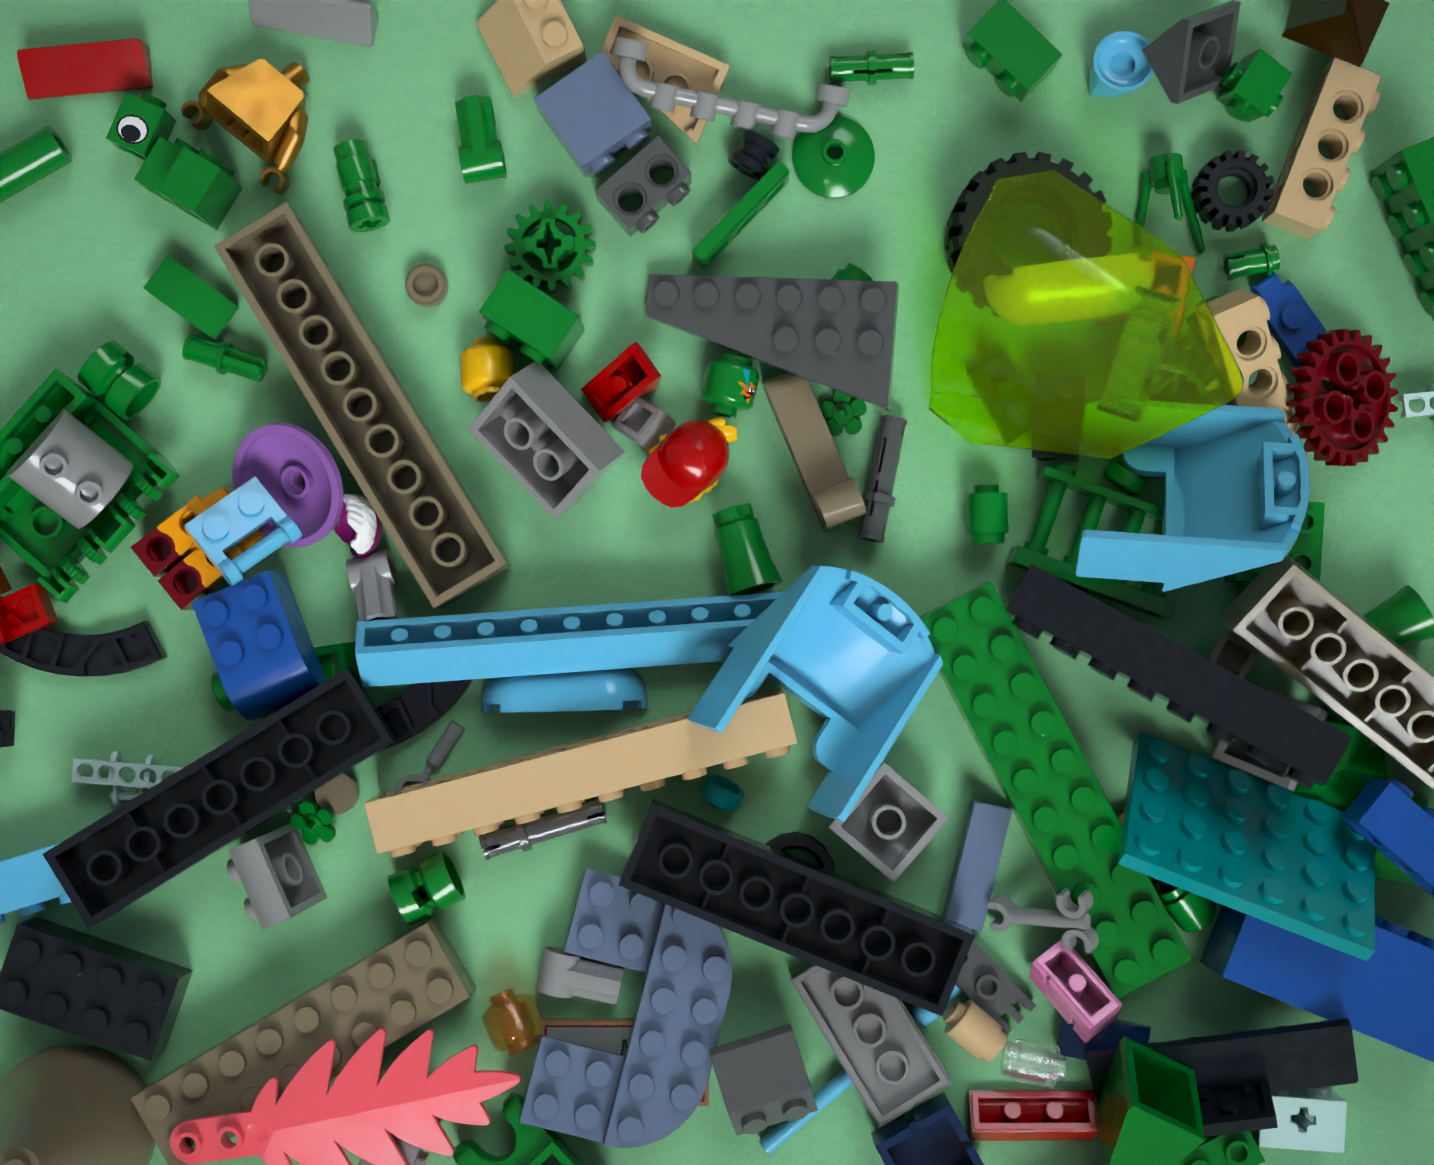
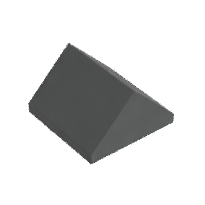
[1142,0,1241,104]

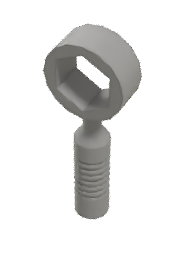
[394,720,465,795]

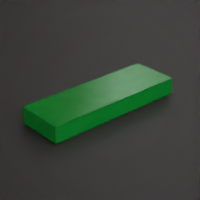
[692,160,790,269]

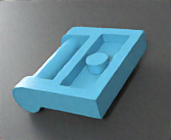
[185,476,302,586]

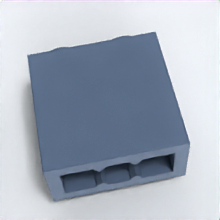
[534,50,652,177]

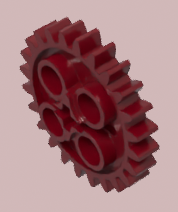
[1286,329,1399,466]

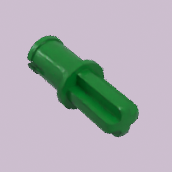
[182,334,268,382]

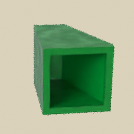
[1097,1036,1205,1165]

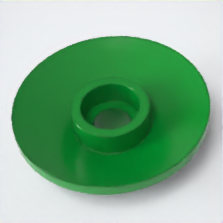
[792,116,875,199]

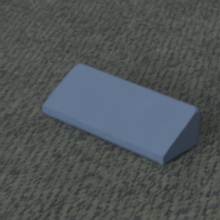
[942,799,1012,931]

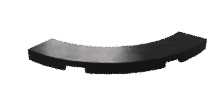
[0,595,168,677]
[377,679,474,751]

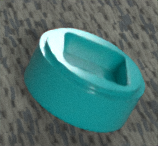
[701,775,744,811]

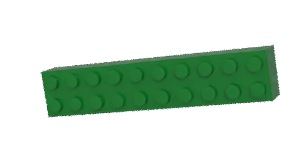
[919,581,1193,998]

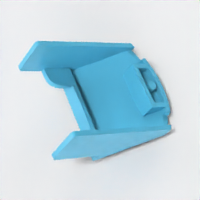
[1076,397,1310,592]
[688,565,943,822]

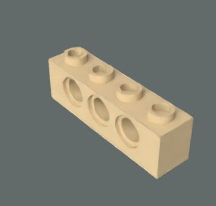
[1262,57,1381,239]
[1195,288,1299,435]

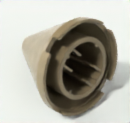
[0,1044,156,1165]

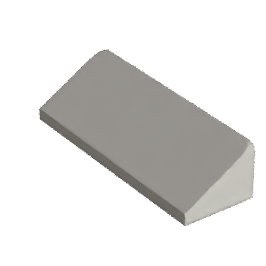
[248,0,379,47]

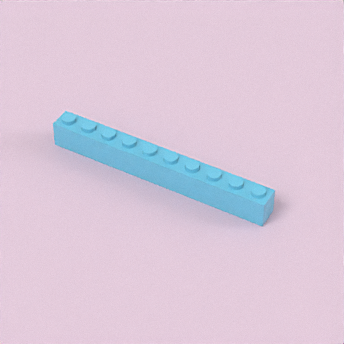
[355,592,782,687]

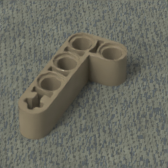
[762,372,867,531]

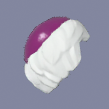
[334,494,382,557]

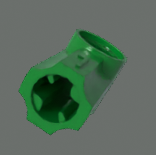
[455,95,507,184]

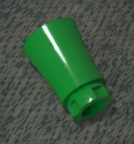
[712,503,783,596]
[1363,585,1434,648]

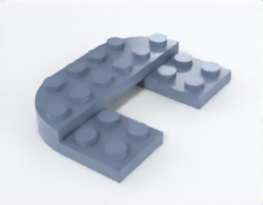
[519,868,732,1148]

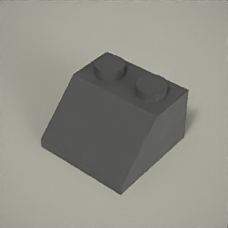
[708,1024,818,1136]

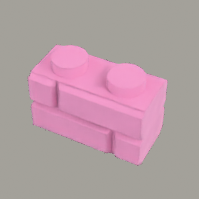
[1029,939,1122,1043]

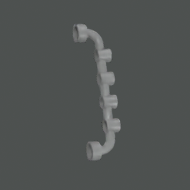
[612,37,851,139]

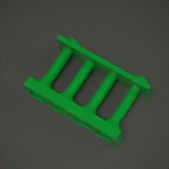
[1006,463,1177,619]

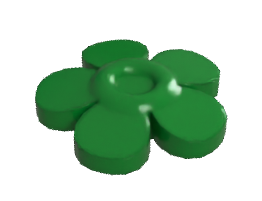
[820,390,867,436]
[290,800,336,845]

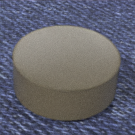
[405,264,448,308]
[315,773,360,814]

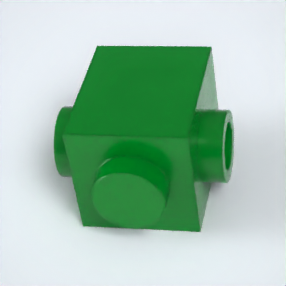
[1216,49,1293,123]

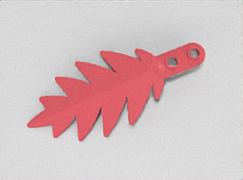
[170,1027,522,1165]

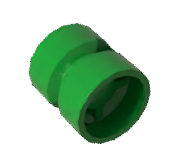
[78,341,161,420]
[388,850,466,925]

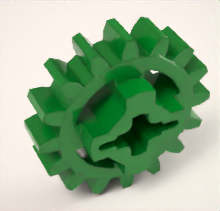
[504,200,596,294]

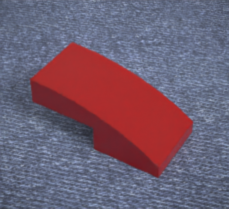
[0,583,58,645]

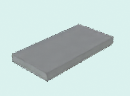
[790,964,952,1127]

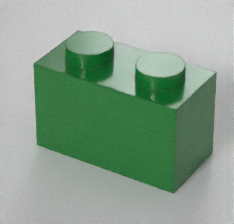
[962,0,1063,102]

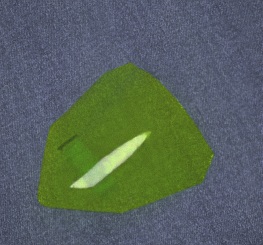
[929,170,1244,459]

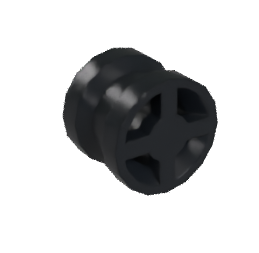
[728,130,780,180]

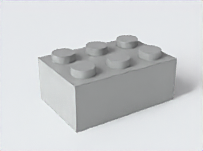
[468,362,625,520]

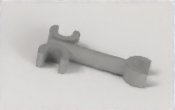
[987,888,1099,953]

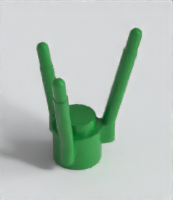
[1132,153,1205,253]

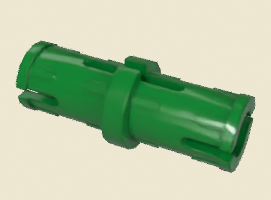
[829,50,914,85]

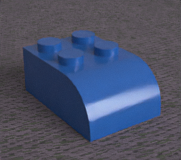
[192,570,326,721]

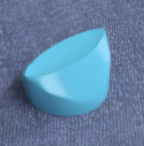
[1089,31,1154,97]

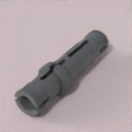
[857,415,907,543]
[479,797,607,860]

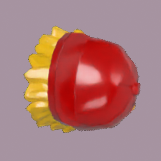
[641,417,738,508]

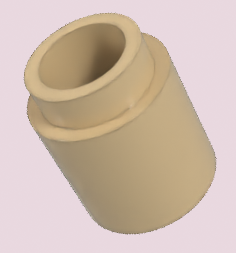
[943,1000,1008,1062]

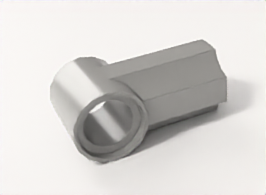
[346,549,398,621]
[536,946,625,1005]

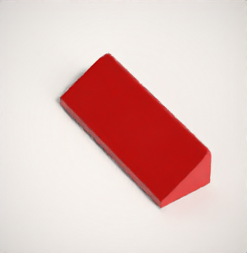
[17,38,153,100]
[968,1090,1099,1141]

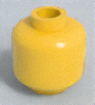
[459,337,515,402]

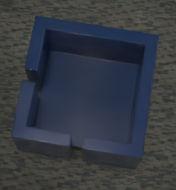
[871,1092,984,1165]

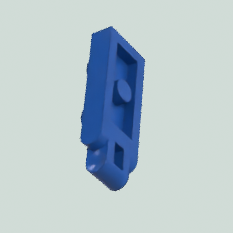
[1250,272,1327,367]

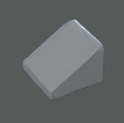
[612,396,676,453]

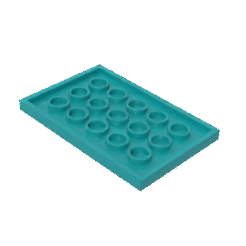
[1118,732,1375,961]

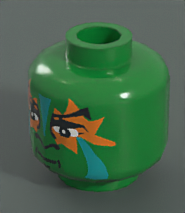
[701,354,759,418]

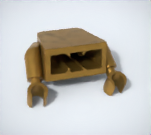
[181,59,310,194]

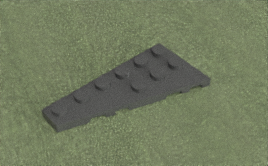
[646,274,899,411]

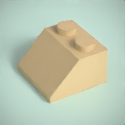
[476,0,587,98]

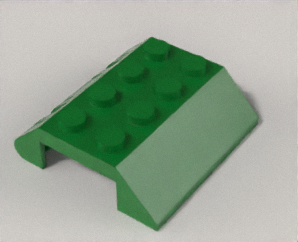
[0,368,180,603]

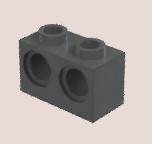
[595,136,692,237]

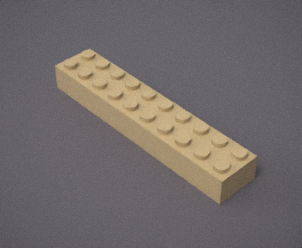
[364,688,798,858]

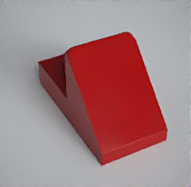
[581,342,662,423]

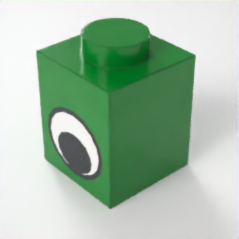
[106,92,176,160]

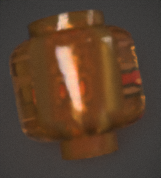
[482,989,544,1056]

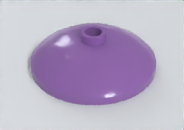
[232,423,343,548]

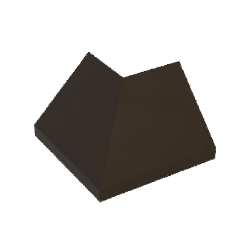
[1282,0,1389,67]

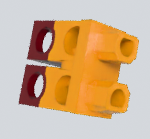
[130,487,265,610]

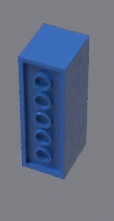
[1200,905,1434,1062]

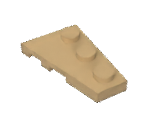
[601,15,731,145]

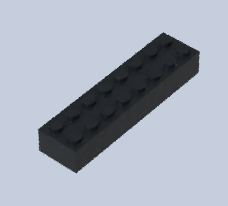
[1006,564,1353,789]
[42,668,397,929]
[619,799,975,1016]

